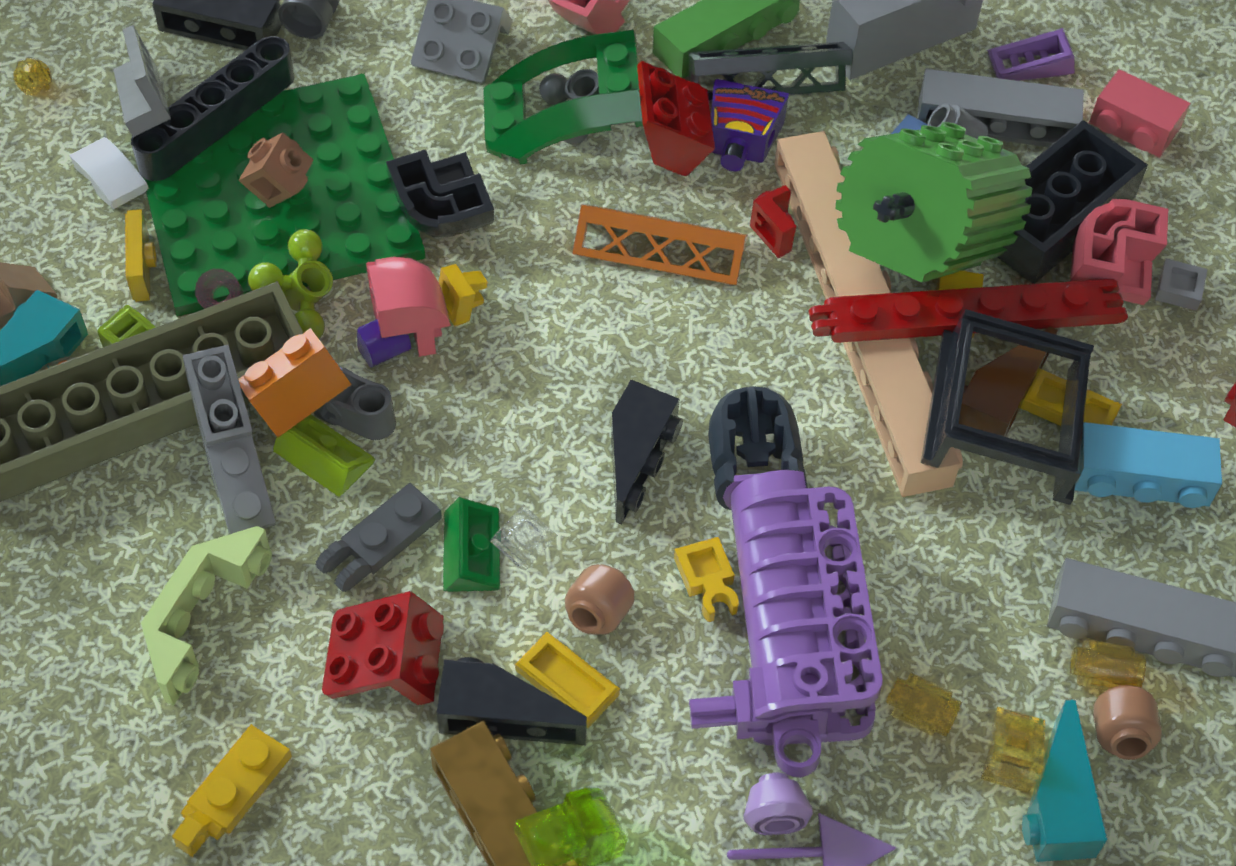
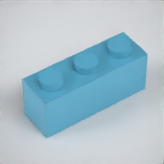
[1075,422,1222,508]

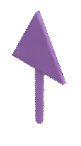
[727,813,897,866]

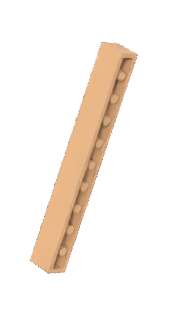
[774,131,963,497]

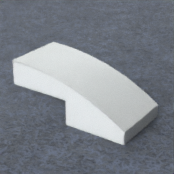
[69,137,149,209]

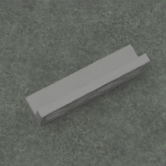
[113,25,171,137]

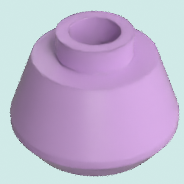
[744,773,813,835]

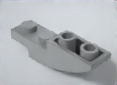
[183,345,276,534]

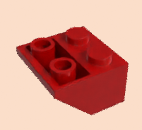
[637,60,715,176]

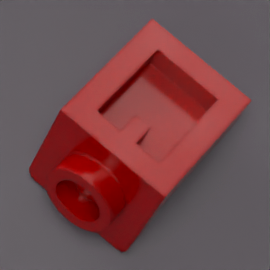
[749,185,796,258]

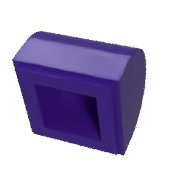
[357,319,411,368]

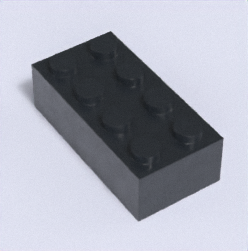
[997,120,1148,284]

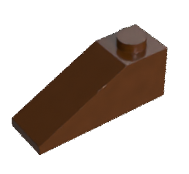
[959,326,1058,437]

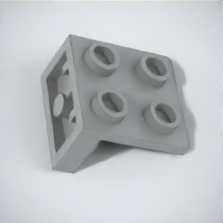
[411,0,513,83]

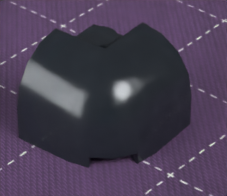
[386,149,494,238]

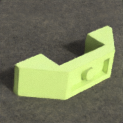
[141,526,272,706]

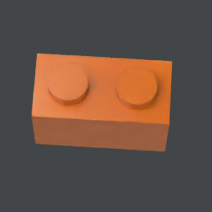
[238,328,352,438]

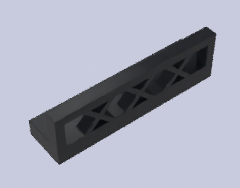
[688,42,852,100]

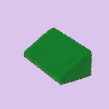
[443,497,500,592]

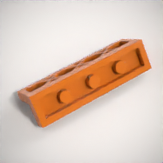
[572,204,748,285]

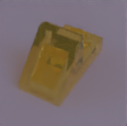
[981,706,1045,793]

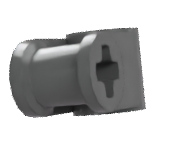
[313,366,396,440]

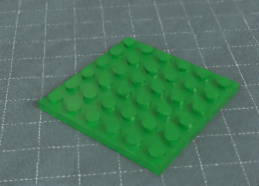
[143,73,426,317]

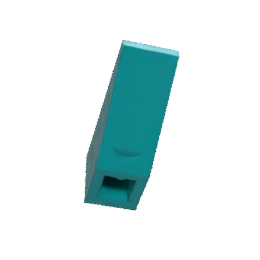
[0,290,88,386]

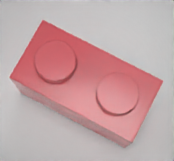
[1089,69,1190,158]

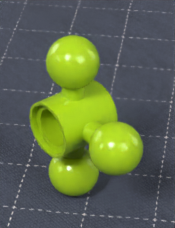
[248,229,333,339]

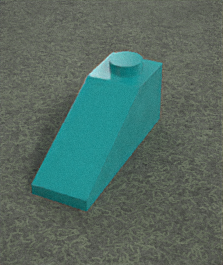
[1022,700,1107,862]

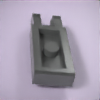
[315,482,442,592]

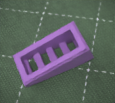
[988,28,1075,81]

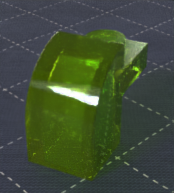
[514,788,627,866]

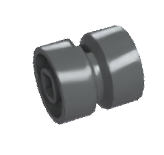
[278,0,340,39]

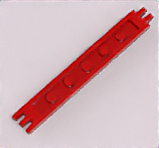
[808,279,1128,343]

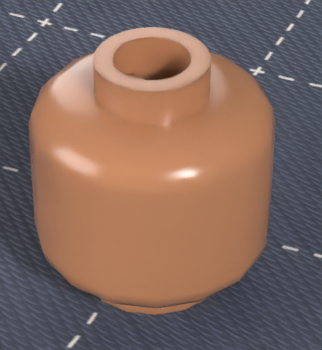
[565,564,635,635]
[1093,685,1162,760]

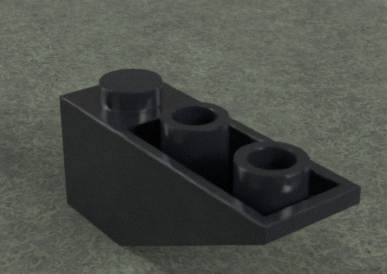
[611,380,683,525]

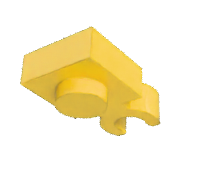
[674,537,739,622]

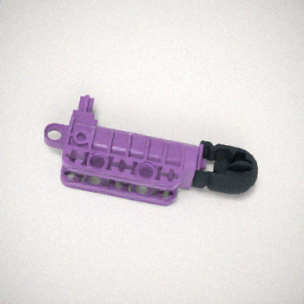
[689,386,882,778]

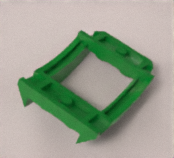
[483,29,643,165]

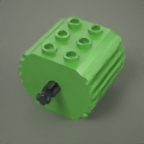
[835,122,1032,283]

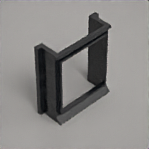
[921,309,1094,505]

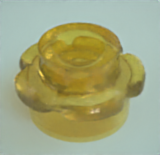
[13,57,52,96]

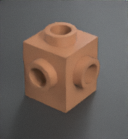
[238,132,313,208]

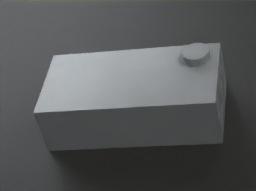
[826,0,983,80]

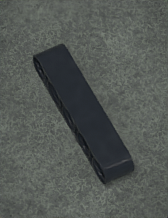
[131,36,295,181]

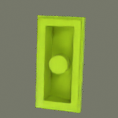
[273,414,376,497]

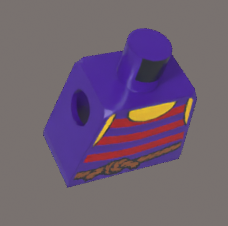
[711,79,789,172]

